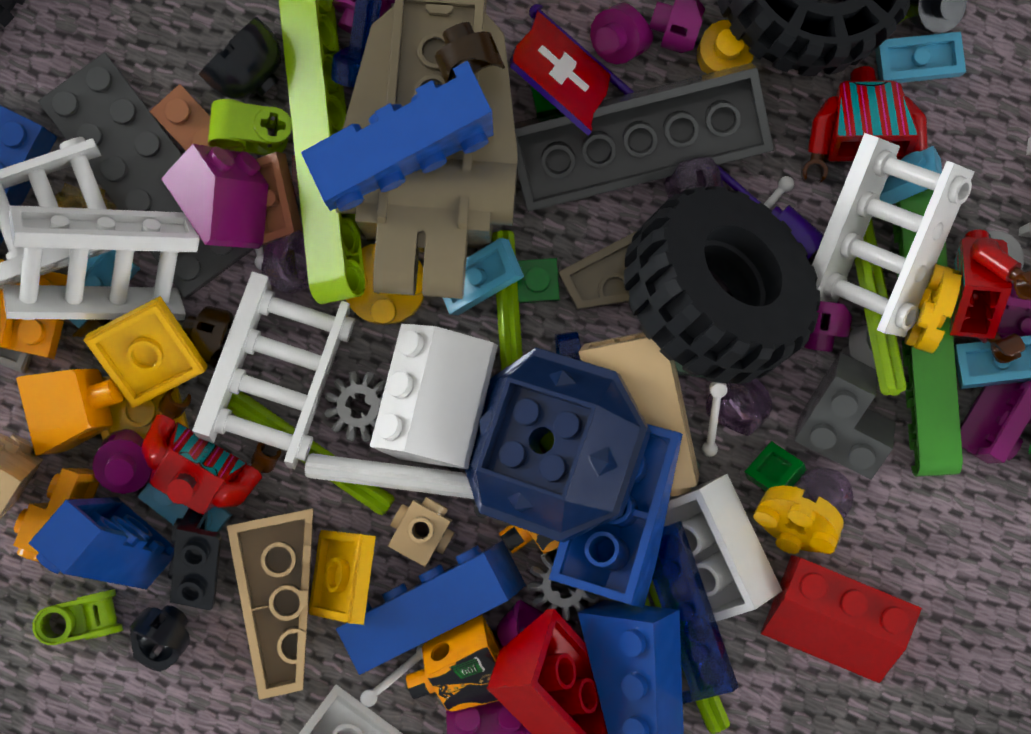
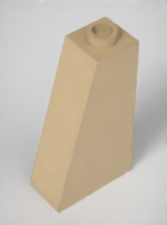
[579,332,699,496]

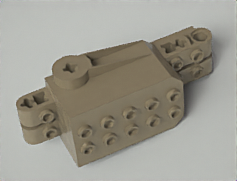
[336,0,518,299]

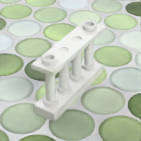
[812,133,975,337]
[0,137,112,290]
[3,205,200,320]
[192,271,355,470]

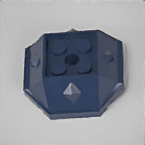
[465,347,651,543]

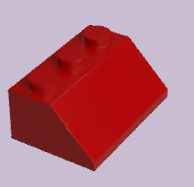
[760,555,922,683]
[487,609,608,734]

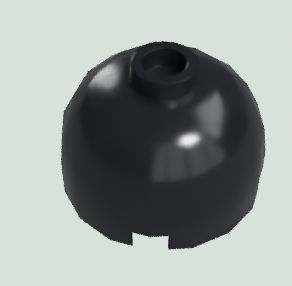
[199,17,281,99]

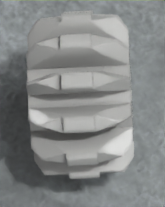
[324,371,386,442]
[527,548,597,621]

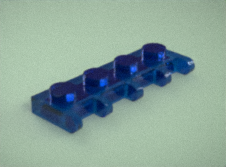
[652,521,739,704]

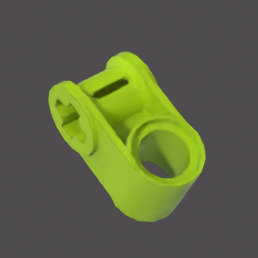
[208,99,292,156]
[32,589,124,645]

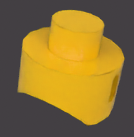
[697,20,754,74]

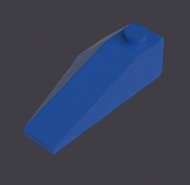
[549,424,683,608]

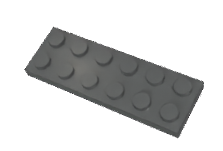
[38,52,253,299]

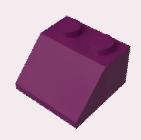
[161,144,268,249]

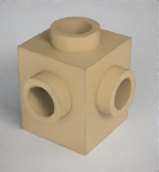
[388,497,455,567]

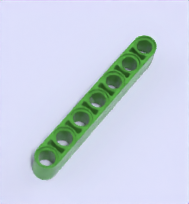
[893,189,963,477]

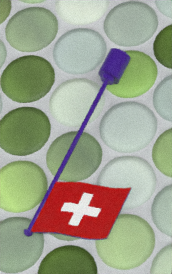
[510,4,824,259]

